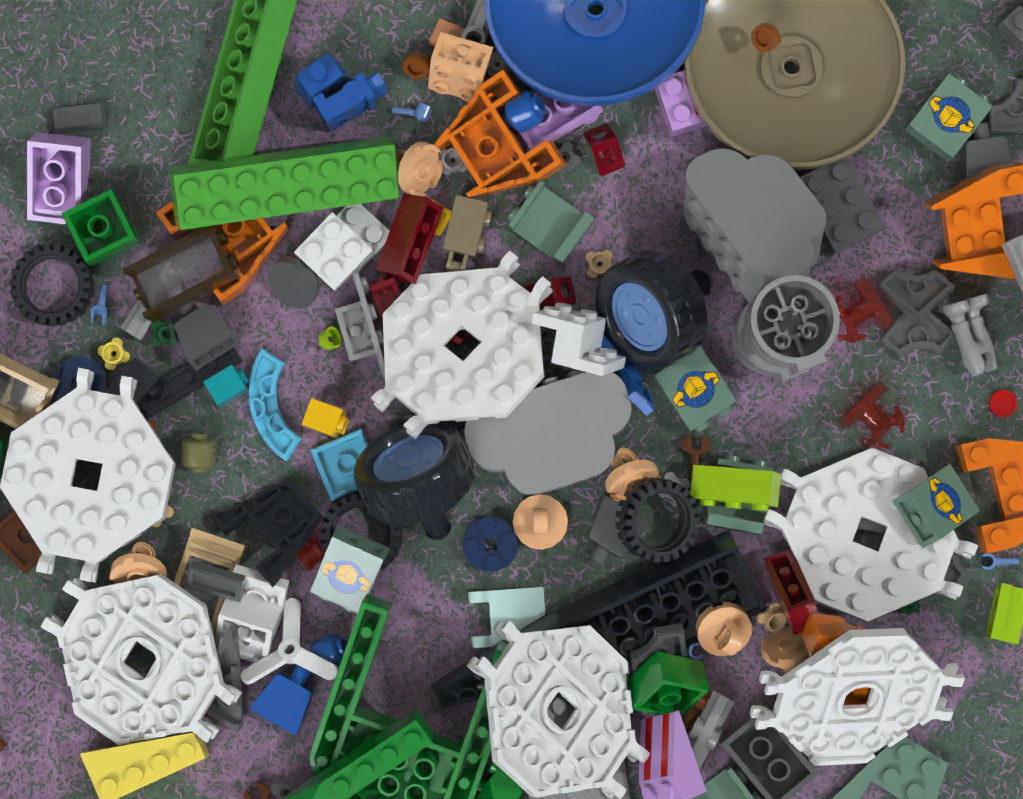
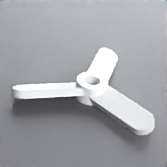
[240,598,339,684]

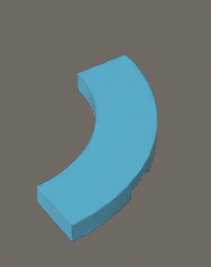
[249,348,302,462]

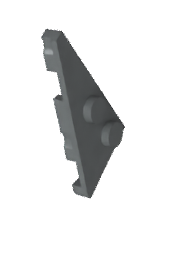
[206,625,244,732]

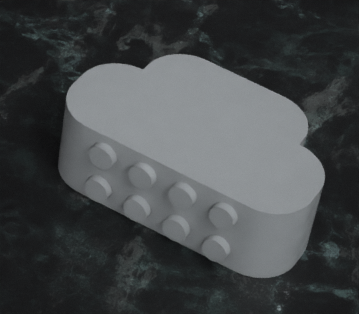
[683,149,826,304]
[465,370,631,496]

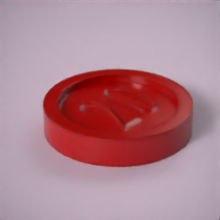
[989,390,1017,418]

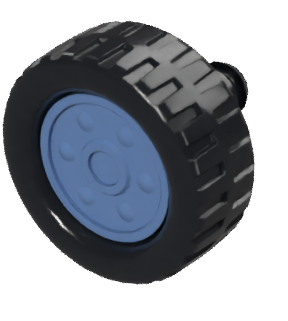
[595,250,712,371]
[353,421,475,540]

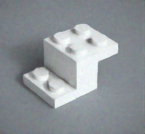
[294,204,390,291]
[532,303,626,376]
[214,564,289,663]

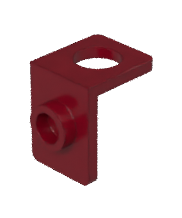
[583,123,625,176]
[524,277,576,310]

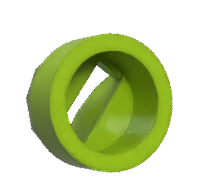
[318,327,342,350]

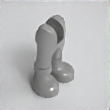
[942,293,997,377]

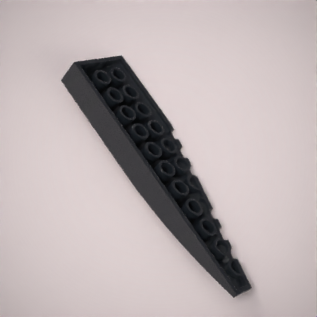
[431,529,766,708]

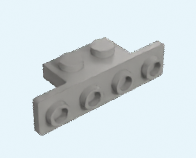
[335,272,385,380]

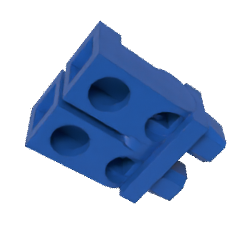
[313,71,387,133]

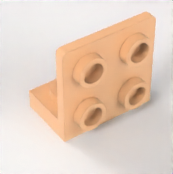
[428,32,493,102]

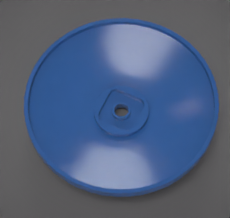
[485,0,705,106]

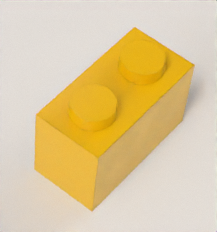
[301,398,349,439]

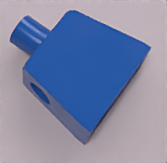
[294,53,352,110]
[249,665,314,735]

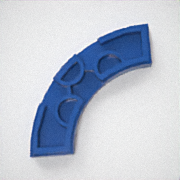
[601,334,654,416]

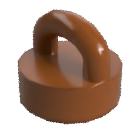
[751,23,781,52]
[403,51,431,79]

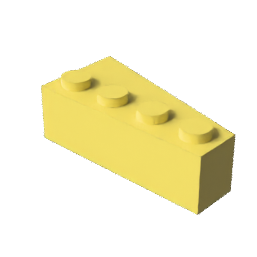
[80,731,210,799]

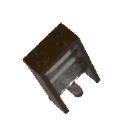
[123,225,241,323]

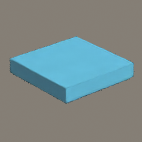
[310,429,368,501]

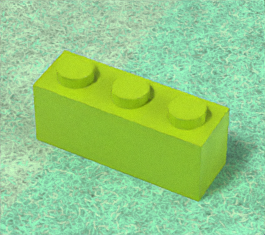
[690,465,781,512]

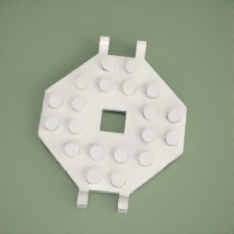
[371,250,553,439]
[0,368,176,583]
[762,448,978,623]
[40,574,242,745]
[467,620,650,799]
[750,628,965,766]

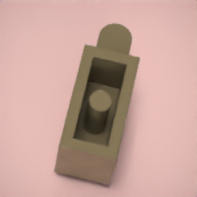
[443,195,493,272]

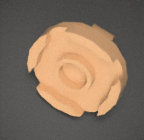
[395,142,443,196]
[605,448,660,502]
[513,494,568,550]
[110,542,167,584]
[696,602,752,656]
[761,626,810,675]

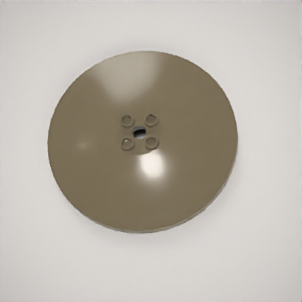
[684,0,905,170]

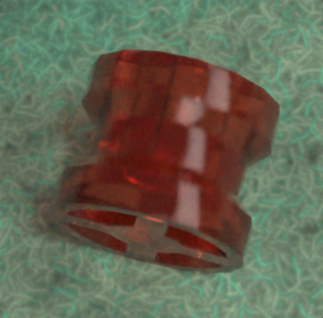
[297,537,325,572]

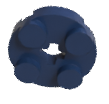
[53,356,109,400]
[463,517,518,572]

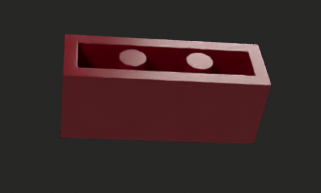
[375,194,444,284]
[763,549,818,635]

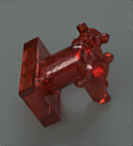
[835,276,894,343]
[837,382,906,449]

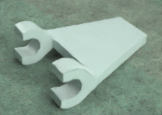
[468,587,545,648]

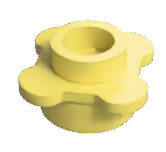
[98,338,130,370]

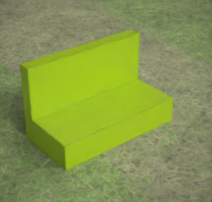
[985,583,1023,644]

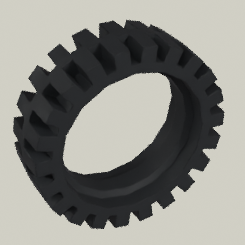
[9,244,95,327]
[615,478,700,562]
[320,494,402,572]

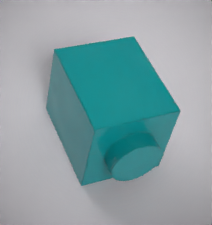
[204,365,250,407]

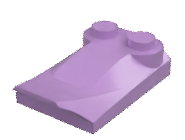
[511,90,603,153]

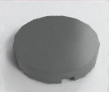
[267,257,320,309]

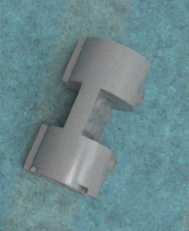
[732,275,840,384]

